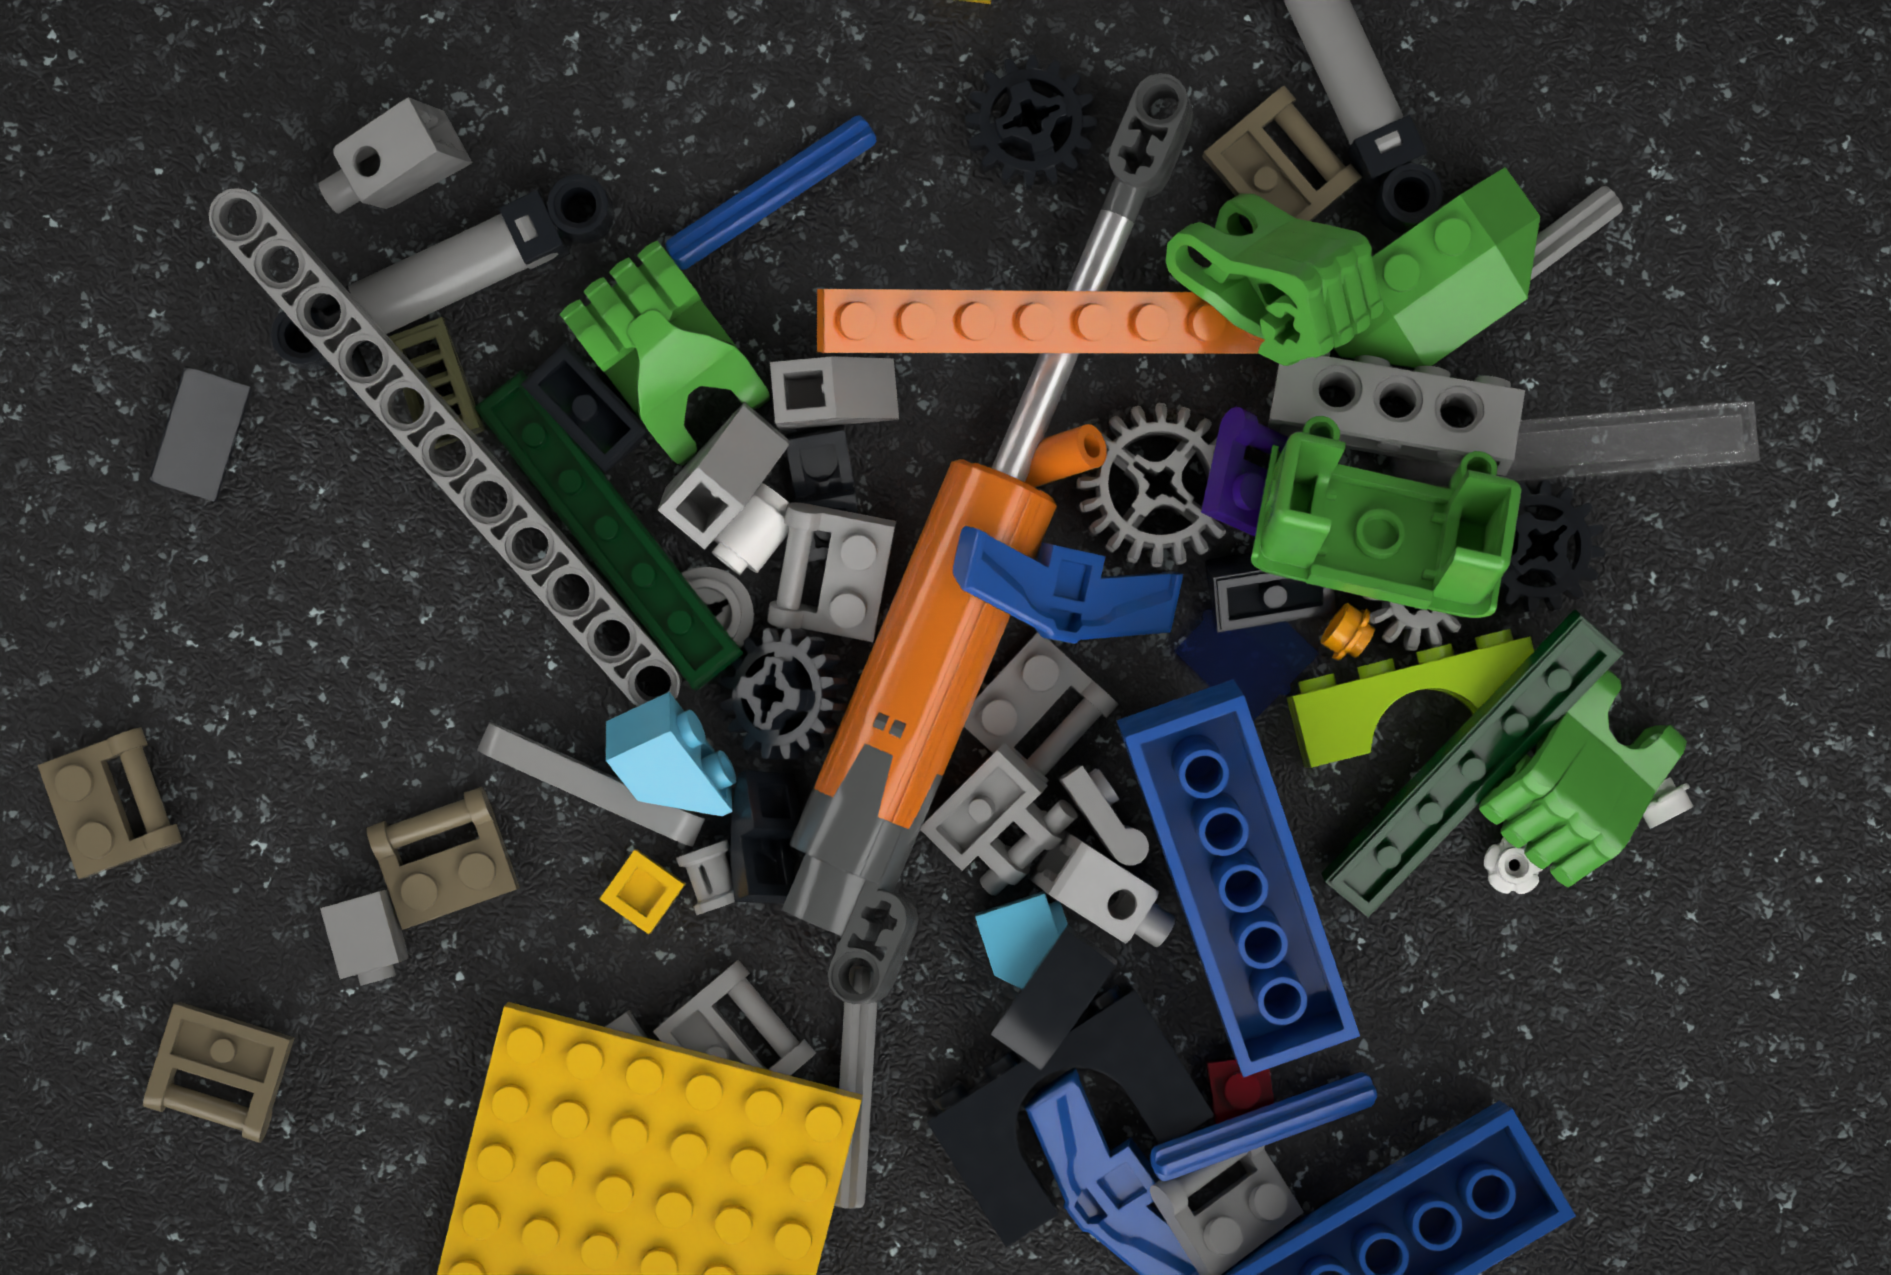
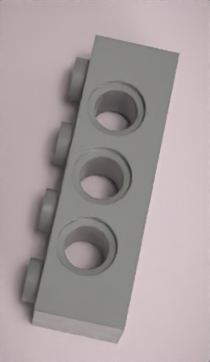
[1268,352,1525,476]

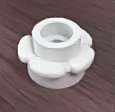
[1643,777,1694,829]
[1484,837,1543,894]

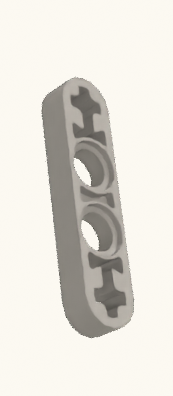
[477,722,705,847]

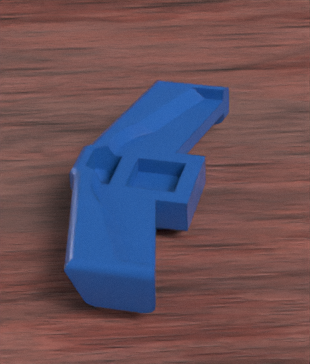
[953,526,1184,644]
[1024,1067,1199,1275]

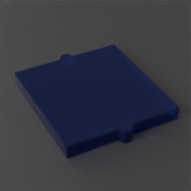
[1173,609,1319,721]

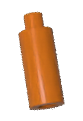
[1025,424,1107,487]

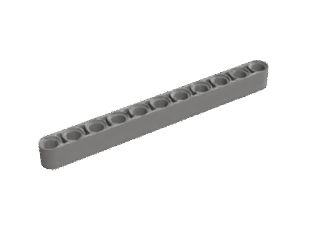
[208,188,682,707]

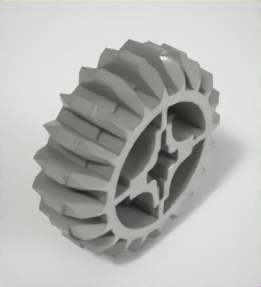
[1076,403,1226,568]

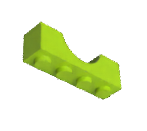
[1286,629,1534,768]

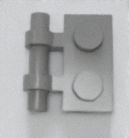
[920,743,1077,896]

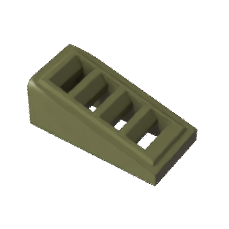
[389,317,485,449]

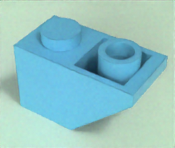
[606,692,736,816]
[975,891,1068,989]

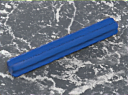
[665,115,876,270]
[1149,1072,1377,1181]

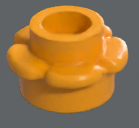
[1321,603,1375,660]

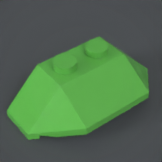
[1333,167,1540,368]

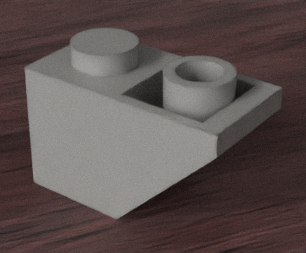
[770,357,899,431]
[658,402,790,549]

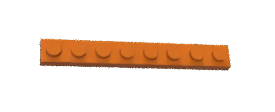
[817,289,1265,354]

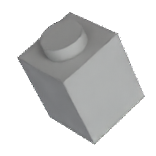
[320,889,409,986]

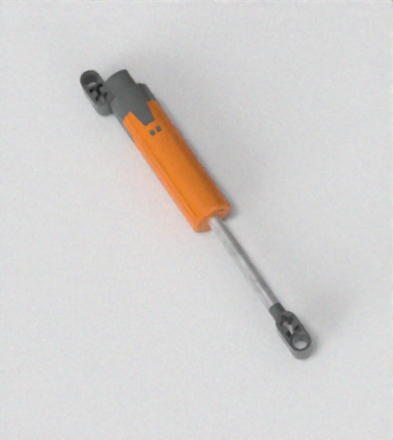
[782,73,1194,1004]

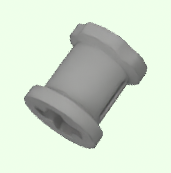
[676,840,735,915]

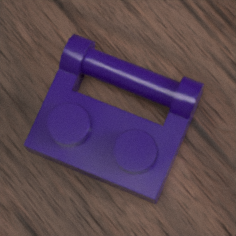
[1201,407,1289,536]

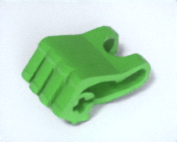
[1166,194,1384,366]
[560,241,770,466]
[1479,669,1687,887]

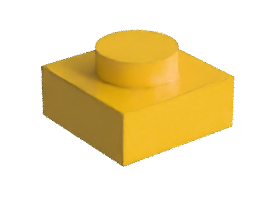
[600,849,686,934]

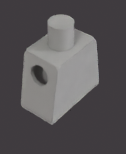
[319,97,472,214]
[1028,831,1176,947]

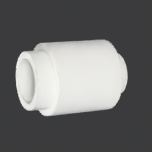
[712,483,789,575]

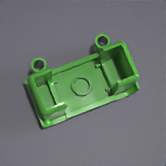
[1251,416,1521,618]

